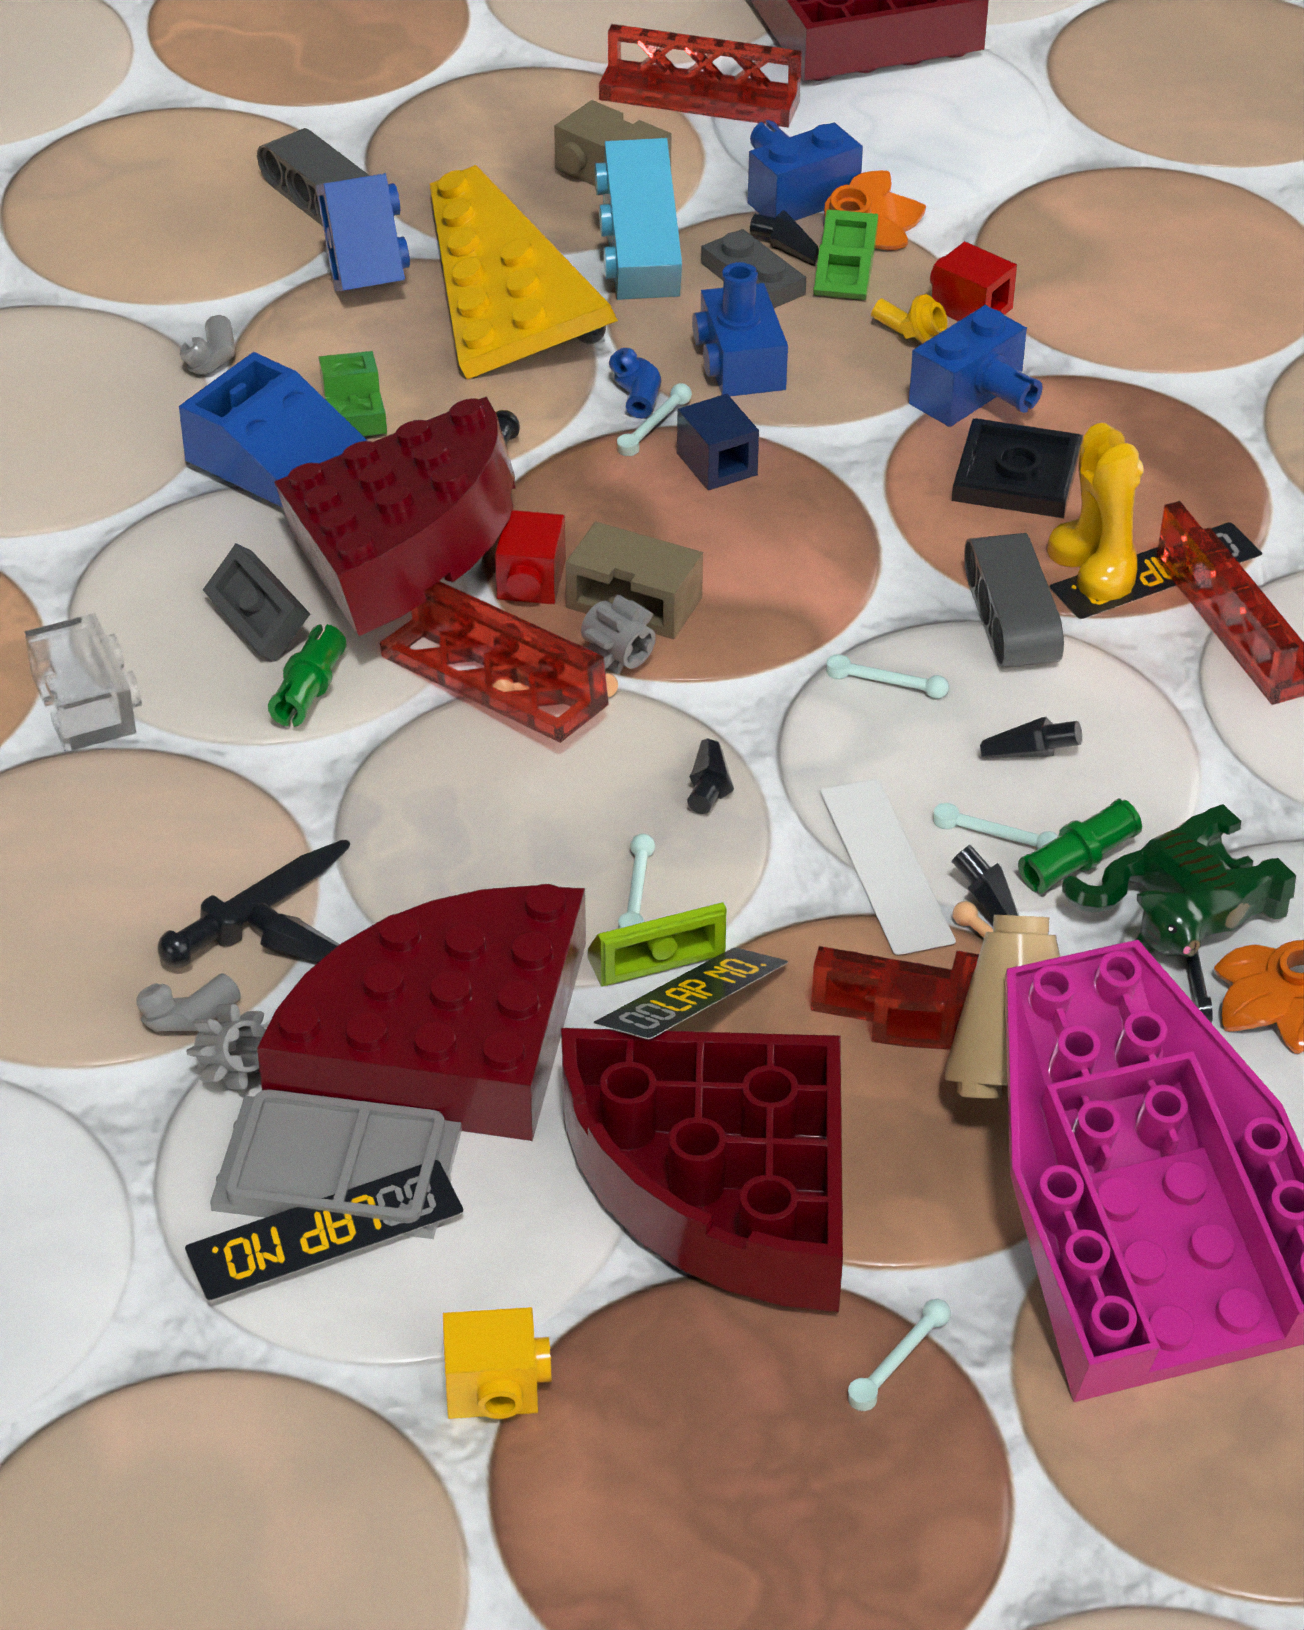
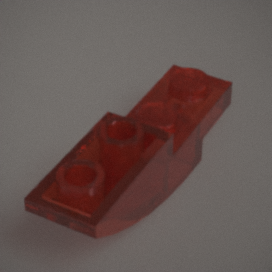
[811,946,979,1050]

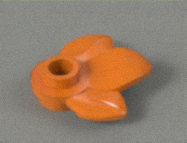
[824,170,926,250]
[1214,940,1304,1054]

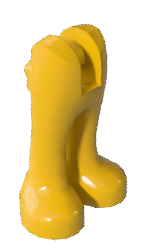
[1047,423,1144,601]

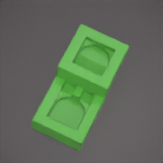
[814,209,878,300]
[318,351,387,436]

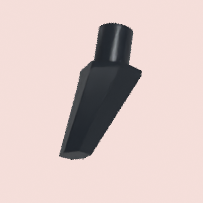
[750,210,819,266]
[980,717,1082,758]
[687,738,734,814]
[951,845,1019,919]
[248,903,340,962]

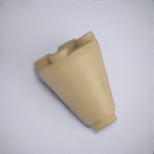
[945,915,1060,1099]

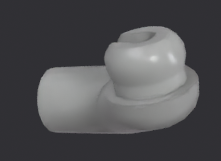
[180,315,235,375]
[136,973,241,1031]

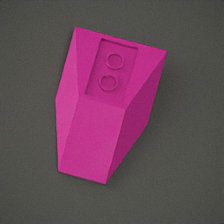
[1005,940,1304,1402]

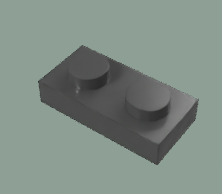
[701,229,807,308]
[203,543,310,661]

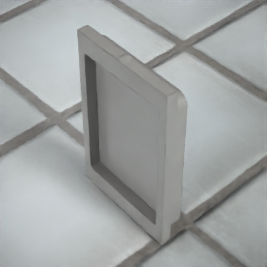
[210,1090,462,1239]

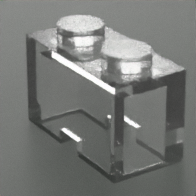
[24,613,142,752]

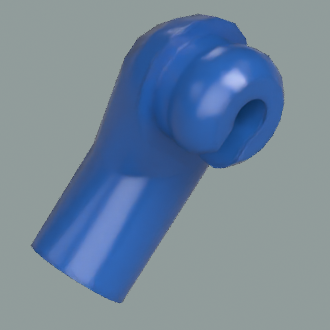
[609,348,661,419]

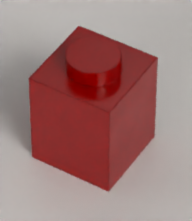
[930,241,1017,321]
[495,510,566,605]

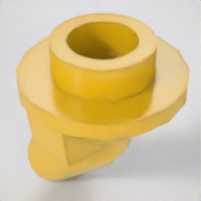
[871,294,948,344]

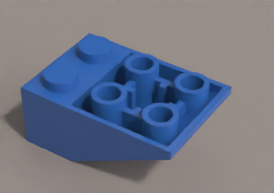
[179,351,368,508]

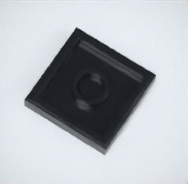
[952,418,1083,518]

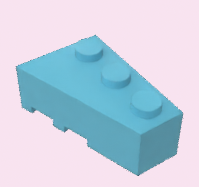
[595,138,682,300]

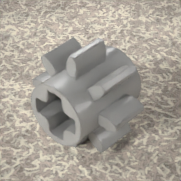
[581,595,656,674]
[186,1004,266,1089]

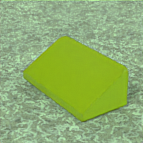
[588,902,727,987]

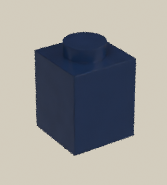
[677,394,759,491]

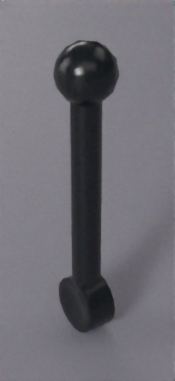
[1186,951,1213,1023]

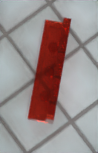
[599,24,802,128]
[1156,501,1304,705]
[379,581,609,743]

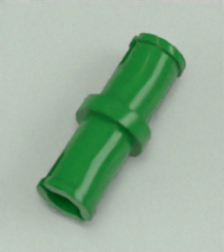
[268,624,347,727]
[1018,798,1143,894]

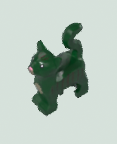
[1062,804,1296,957]

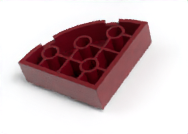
[750,0,989,81]
[274,396,516,636]
[257,884,586,1141]
[561,1028,843,1312]

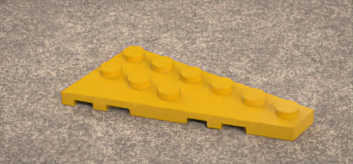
[429,165,618,380]

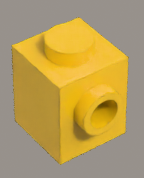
[443,1307,552,1419]

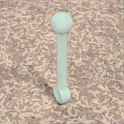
[617,383,692,456]
[826,654,949,699]
[933,803,1059,849]
[618,833,655,929]
[848,1298,951,1411]

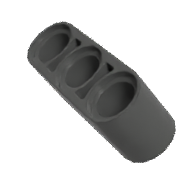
[257,128,370,226]
[964,533,1064,668]

